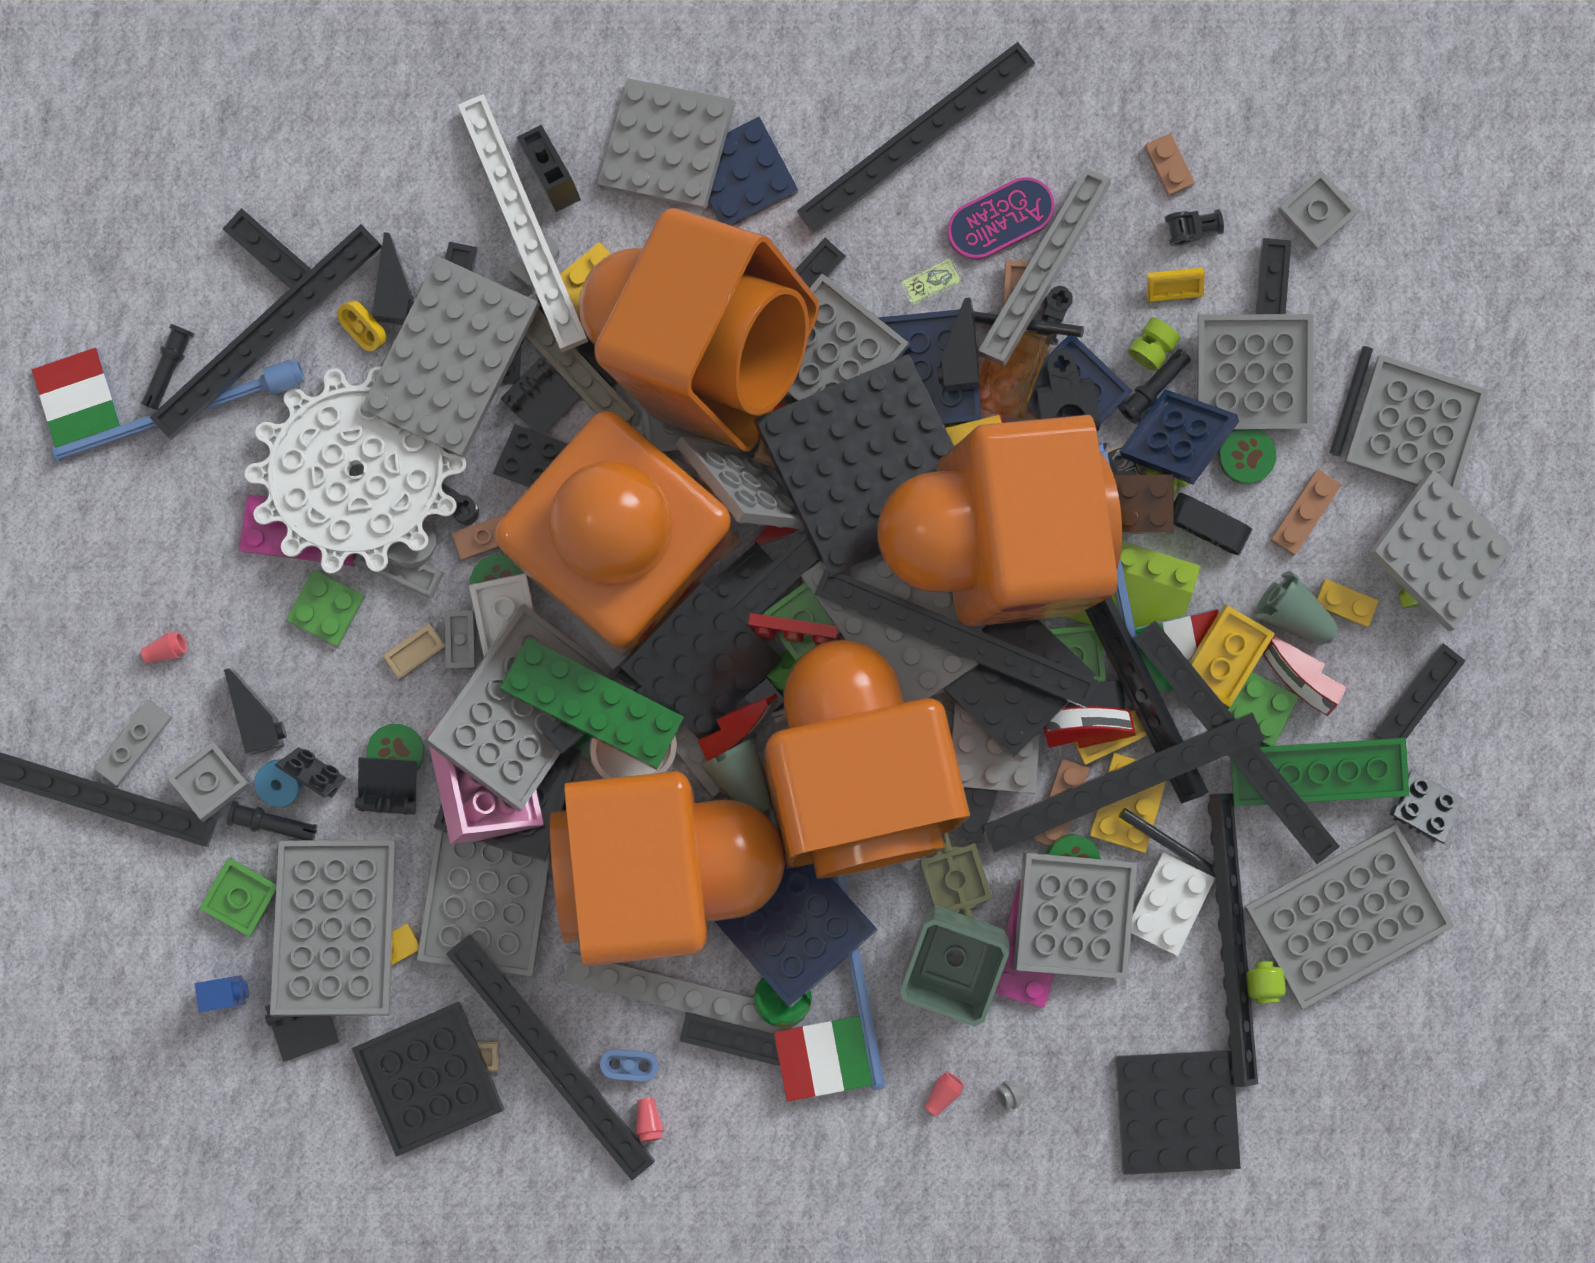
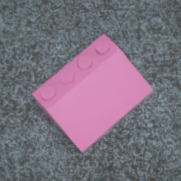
[427,725,544,844]

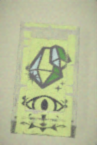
[899,255,963,306]

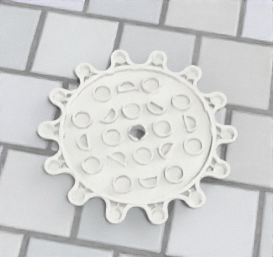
[244,366,467,574]

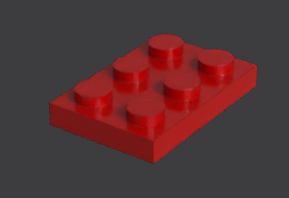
[748,613,841,646]

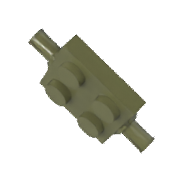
[920,833,993,919]

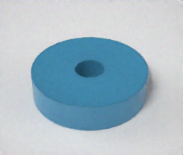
[254,760,302,807]

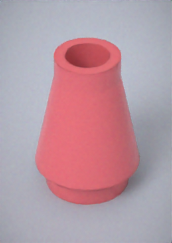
[141,631,187,664]
[924,1071,965,1117]
[636,1098,665,1142]

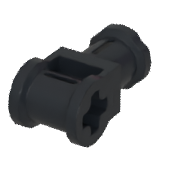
[1164,209,1224,246]
[1033,286,1073,345]
[442,483,479,525]

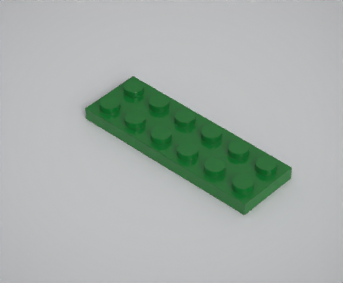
[500,637,684,770]
[1230,738,1410,807]

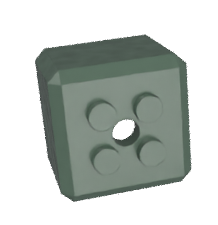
[900,905,1009,1026]

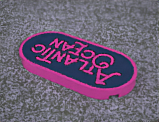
[948,177,1054,260]

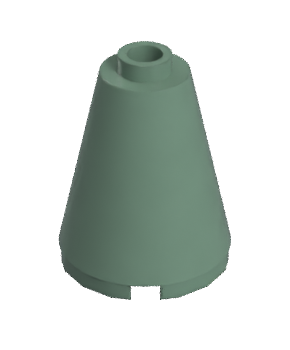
[1256,571,1338,645]
[702,738,773,816]

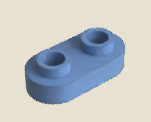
[600,1049,659,1081]

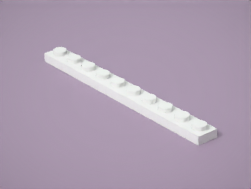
[458,94,588,352]

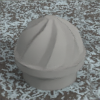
[996,1080,1026,1110]

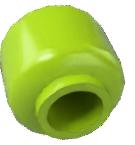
[1246,961,1286,1004]

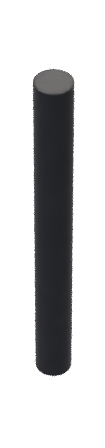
[974,311,1084,338]
[1329,346,1373,456]
[1119,808,1216,877]

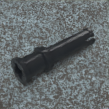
[141,324,195,411]
[1118,348,1191,424]
[226,800,318,840]

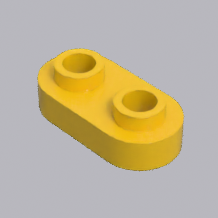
[337,300,386,352]

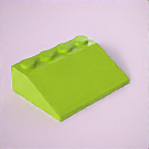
[1065,541,1201,628]

